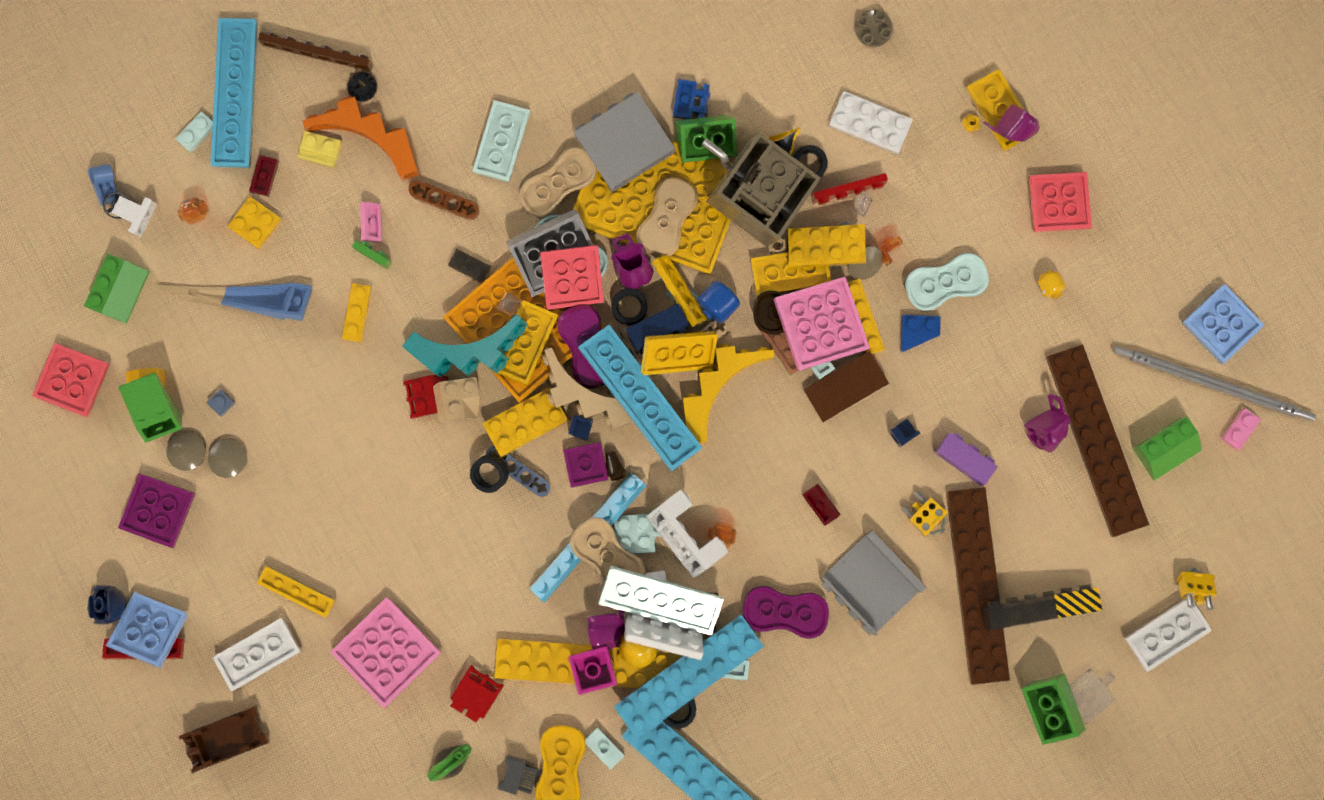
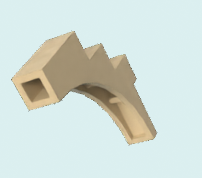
[541,347,633,429]

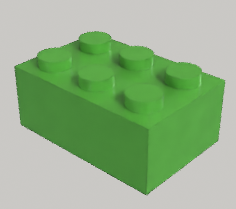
[1022,674,1086,745]

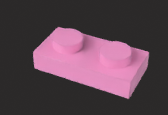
[360,202,382,242]
[1221,408,1261,451]

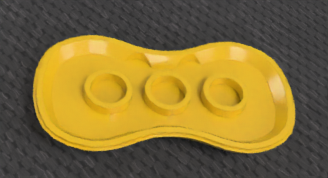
[535,725,586,800]

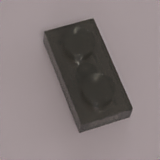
[448,249,491,283]

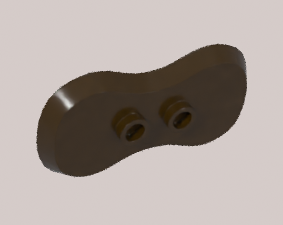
[753,291,784,334]

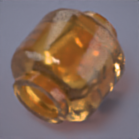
[178,197,209,225]
[708,522,737,548]

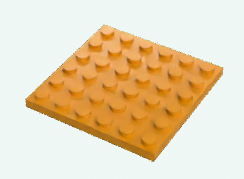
[443,257,605,403]

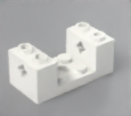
[646,490,728,578]

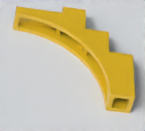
[683,344,775,444]

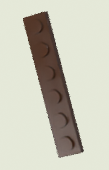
[258,32,373,72]

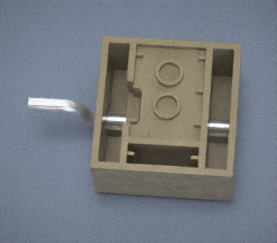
[702,132,821,247]

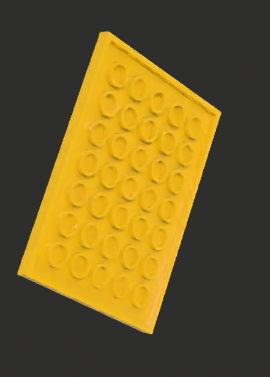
[573,140,732,276]

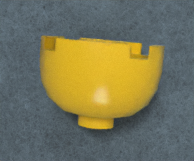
[619,632,657,667]

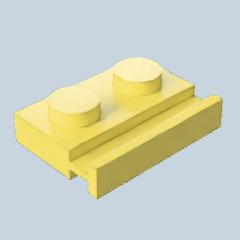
[297,131,342,168]

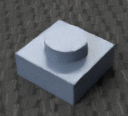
[207,389,235,417]

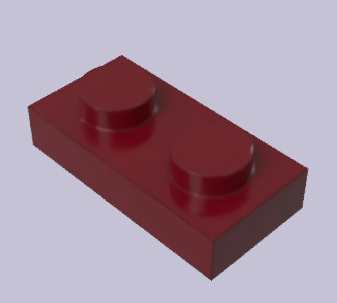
[249,155,279,197]
[802,484,841,526]

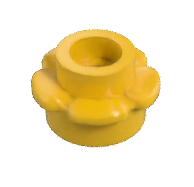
[962,114,981,132]

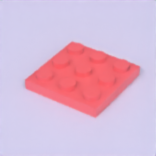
[1029,172,1092,233]
[540,245,604,310]
[32,343,110,417]

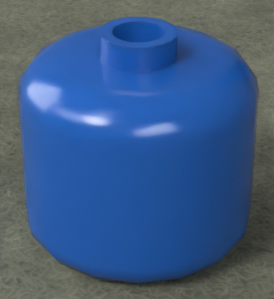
[697,281,740,323]

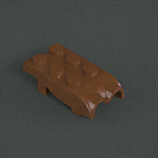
[178,705,270,774]

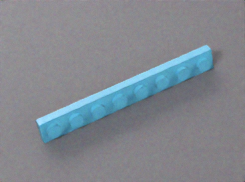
[530,472,647,603]

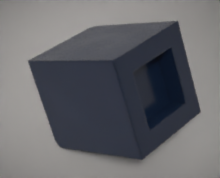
[568,415,593,441]
[888,419,920,447]

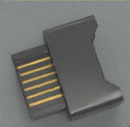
[497,755,538,795]

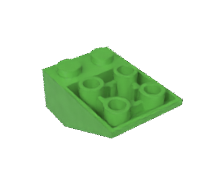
[118,372,182,443]

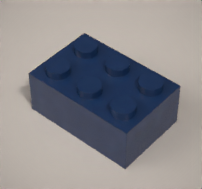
[626,303,689,355]

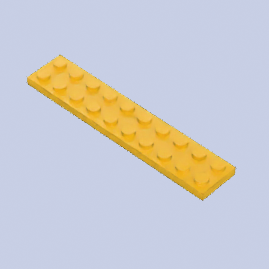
[494,638,683,688]

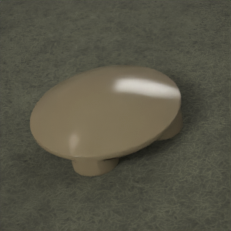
[855,10,893,47]
[848,244,883,280]
[166,432,205,471]
[208,439,247,478]

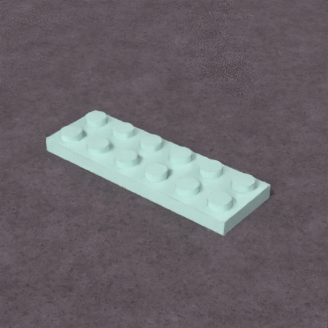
[599,566,723,635]

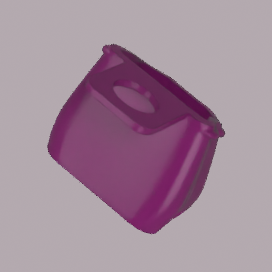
[983,104,1040,142]
[611,233,654,289]
[1024,394,1070,452]
[587,610,625,651]

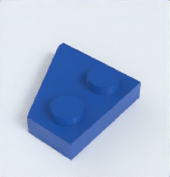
[901,315,941,352]

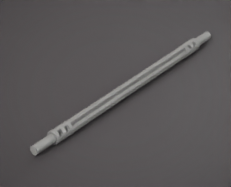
[1113,346,1316,422]

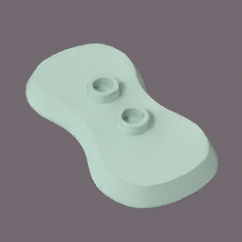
[905,253,989,311]

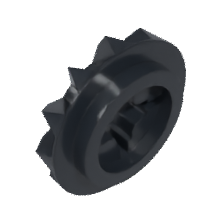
[347,71,377,102]

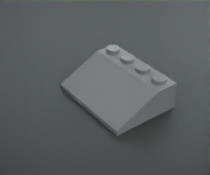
[506,209,602,297]

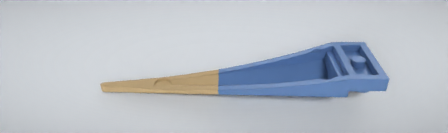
[159,283,313,321]

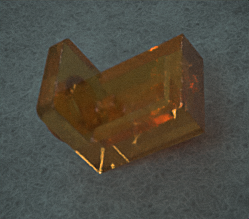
[879,236,903,266]

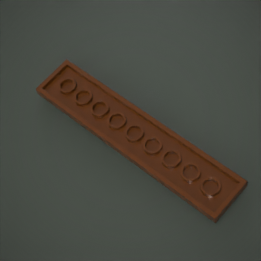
[1045,344,1149,537]
[946,487,1010,685]

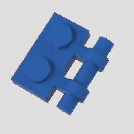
[673,79,710,120]

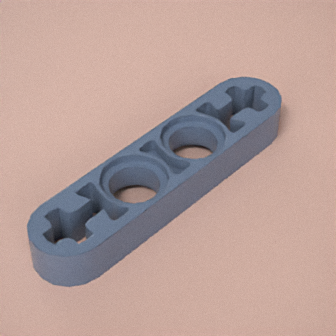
[486,446,551,497]

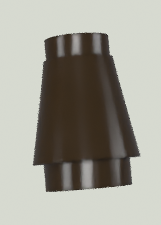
[605,451,626,481]

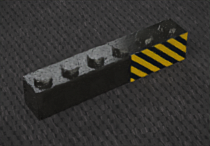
[981,584,1102,630]

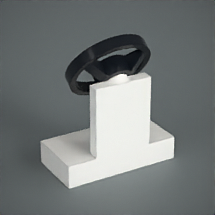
[103,192,158,238]

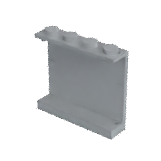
[574,92,675,193]
[820,530,927,636]

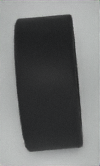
[793,145,828,178]
[611,288,648,326]
[470,454,509,493]
[663,699,697,729]

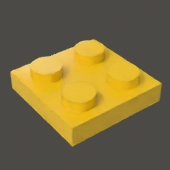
[227,197,282,250]

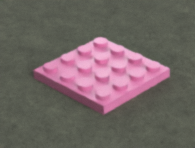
[773,277,870,371]
[330,597,442,708]

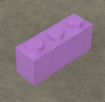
[934,432,998,486]

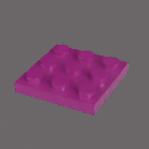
[118,473,196,548]

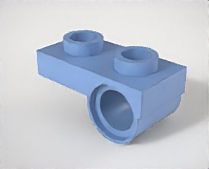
[87,164,119,206]

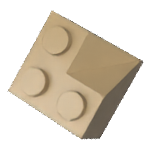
[433,377,480,424]

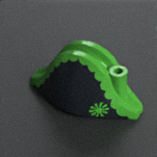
[427,744,472,781]

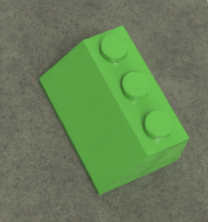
[675,115,737,163]
[84,253,150,324]
[1132,416,1202,481]

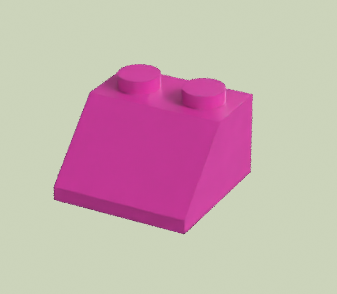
[568,646,617,695]

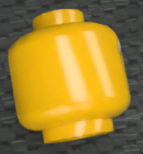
[1037,270,1066,300]

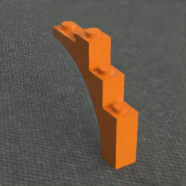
[302,96,420,181]

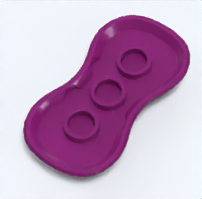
[558,305,605,389]
[743,586,829,639]

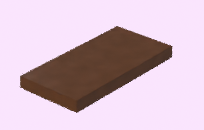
[804,351,889,422]

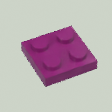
[563,442,609,488]

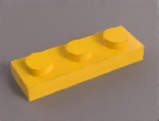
[342,283,372,343]

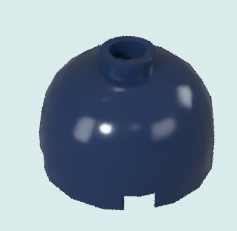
[87,585,126,624]

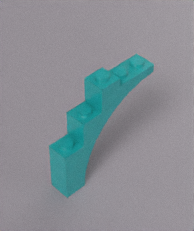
[402,315,528,378]

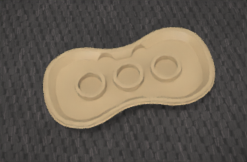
[519,147,597,217]
[636,176,699,257]
[570,517,646,586]

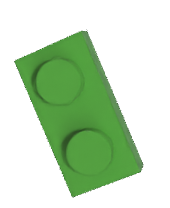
[352,240,391,269]

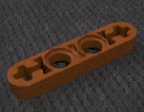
[409,181,480,220]

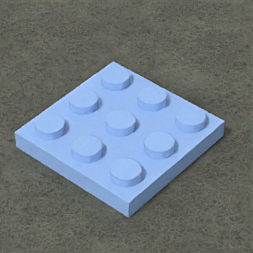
[1182,284,1264,364]
[106,592,188,669]

